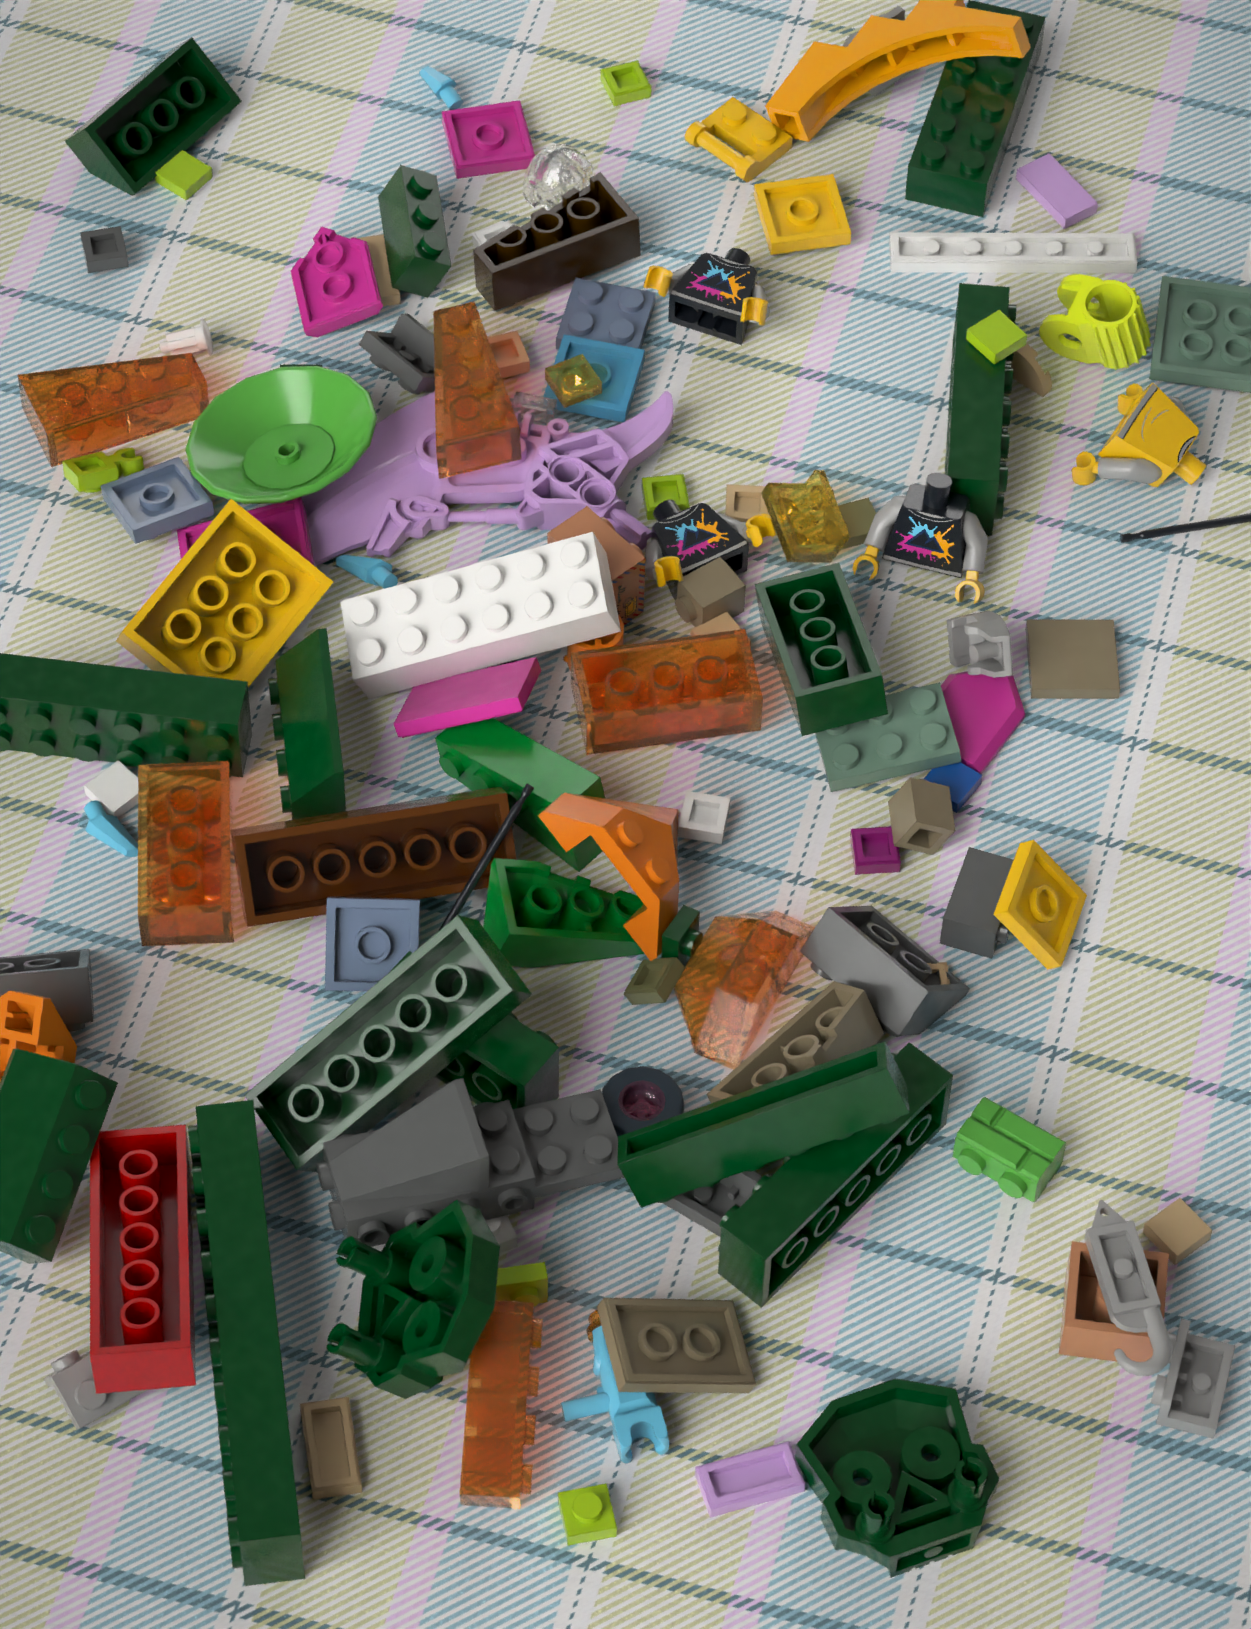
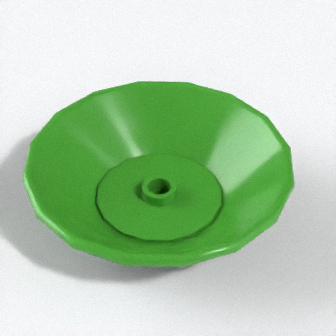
[185,366,378,504]

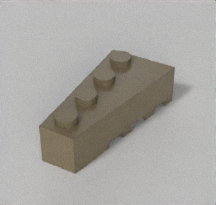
[707,981,884,1103]

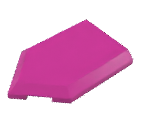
[291,226,383,337]
[941,671,1025,774]

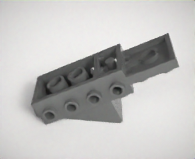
[317,1078,624,1247]

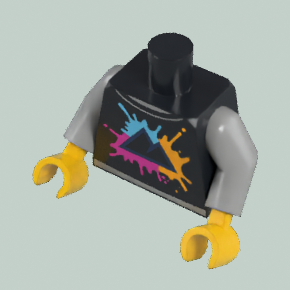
[643,248,770,345]
[852,473,988,604]
[645,500,777,600]

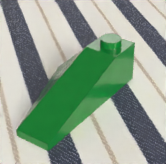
[483,858,644,968]

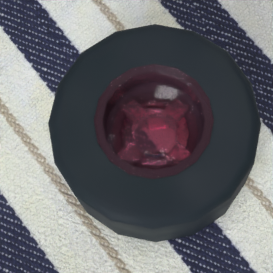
[602,1066,684,1138]

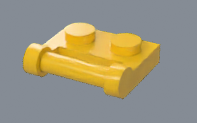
[684,97,793,182]

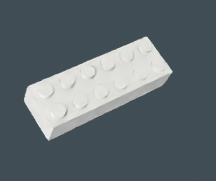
[340,532,621,699]

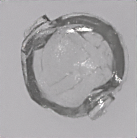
[523,144,594,210]

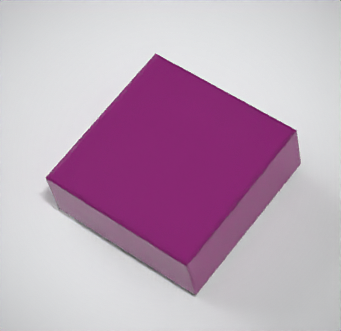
[850,826,901,875]

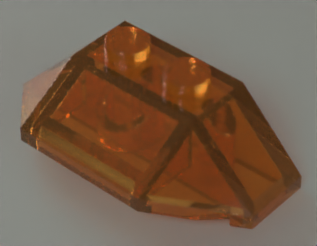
[674,910,815,1070]

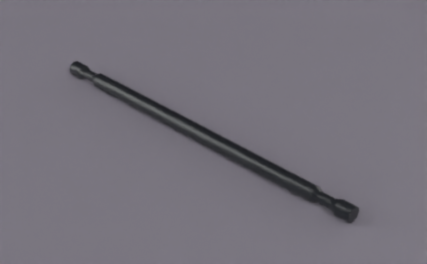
[1120,513,1251,543]
[438,783,534,931]

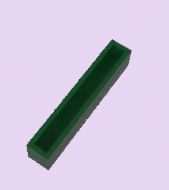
[617,1041,909,1208]

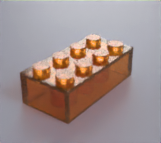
[571,629,763,755]
[138,761,234,946]

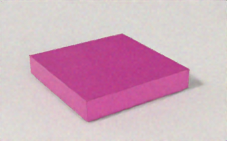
[442,100,536,179]

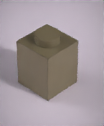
[675,557,746,627]
[888,777,956,855]

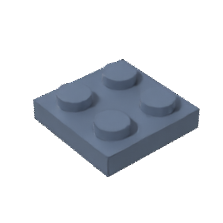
[556,278,656,350]
[101,457,215,544]
[325,897,420,991]

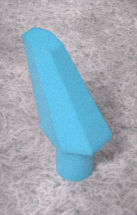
[419,66,463,110]
[336,555,398,589]
[84,800,142,857]

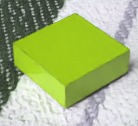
[600,60,652,106]
[155,150,213,201]
[966,310,1027,364]
[641,474,690,520]

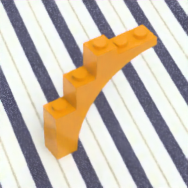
[765,0,1031,142]

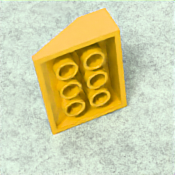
[116,499,333,688]

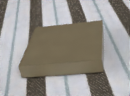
[1025,619,1120,699]

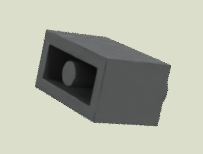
[940,847,1013,959]

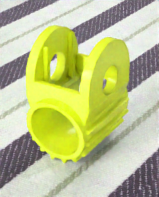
[1039,274,1151,370]

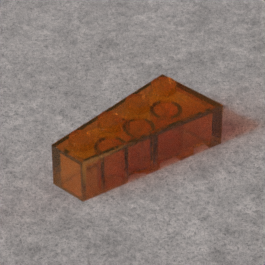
[434,301,522,479]
[17,353,209,467]
[460,1300,543,1509]

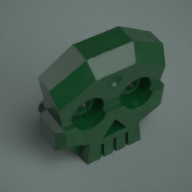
[327,1199,500,1399]
[795,1378,1000,1578]

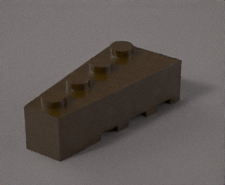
[473,172,641,311]

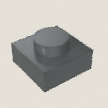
[80,226,129,273]

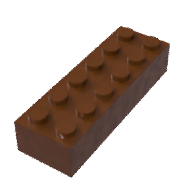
[230,787,517,927]

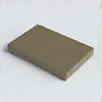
[597,1298,756,1393]

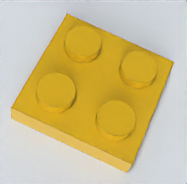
[754,174,851,255]
[993,840,1087,970]

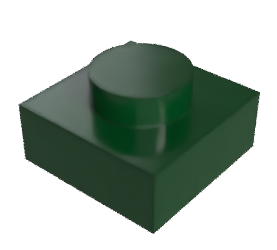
[661,905,703,964]

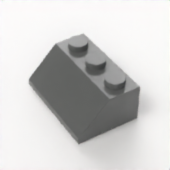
[800,905,970,1037]
[0,949,94,1032]

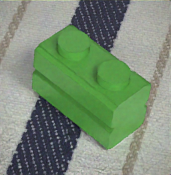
[952,1097,1066,1203]

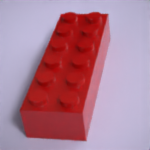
[90,1124,196,1394]

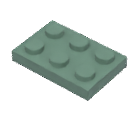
[815,682,961,792]

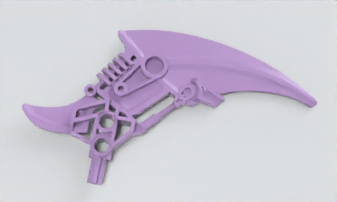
[301,379,673,567]

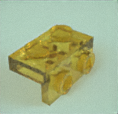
[761,469,849,563]

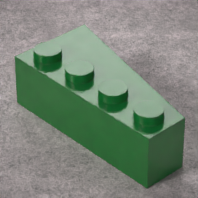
[435,718,606,872]

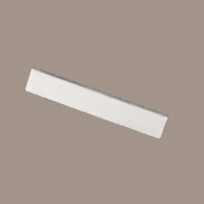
[889,232,1137,273]

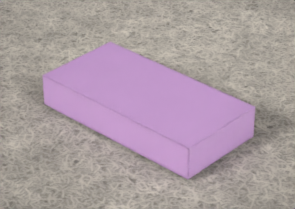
[1016,153,1098,229]
[695,1441,805,1518]

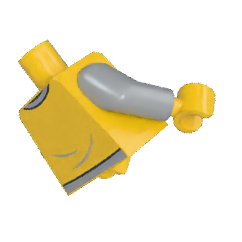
[1071,383,1207,487]

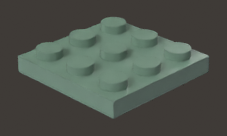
[1149,276,1251,393]

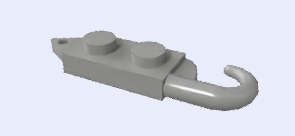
[1084,1200,1172,1376]

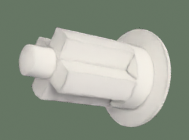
[159,319,213,358]

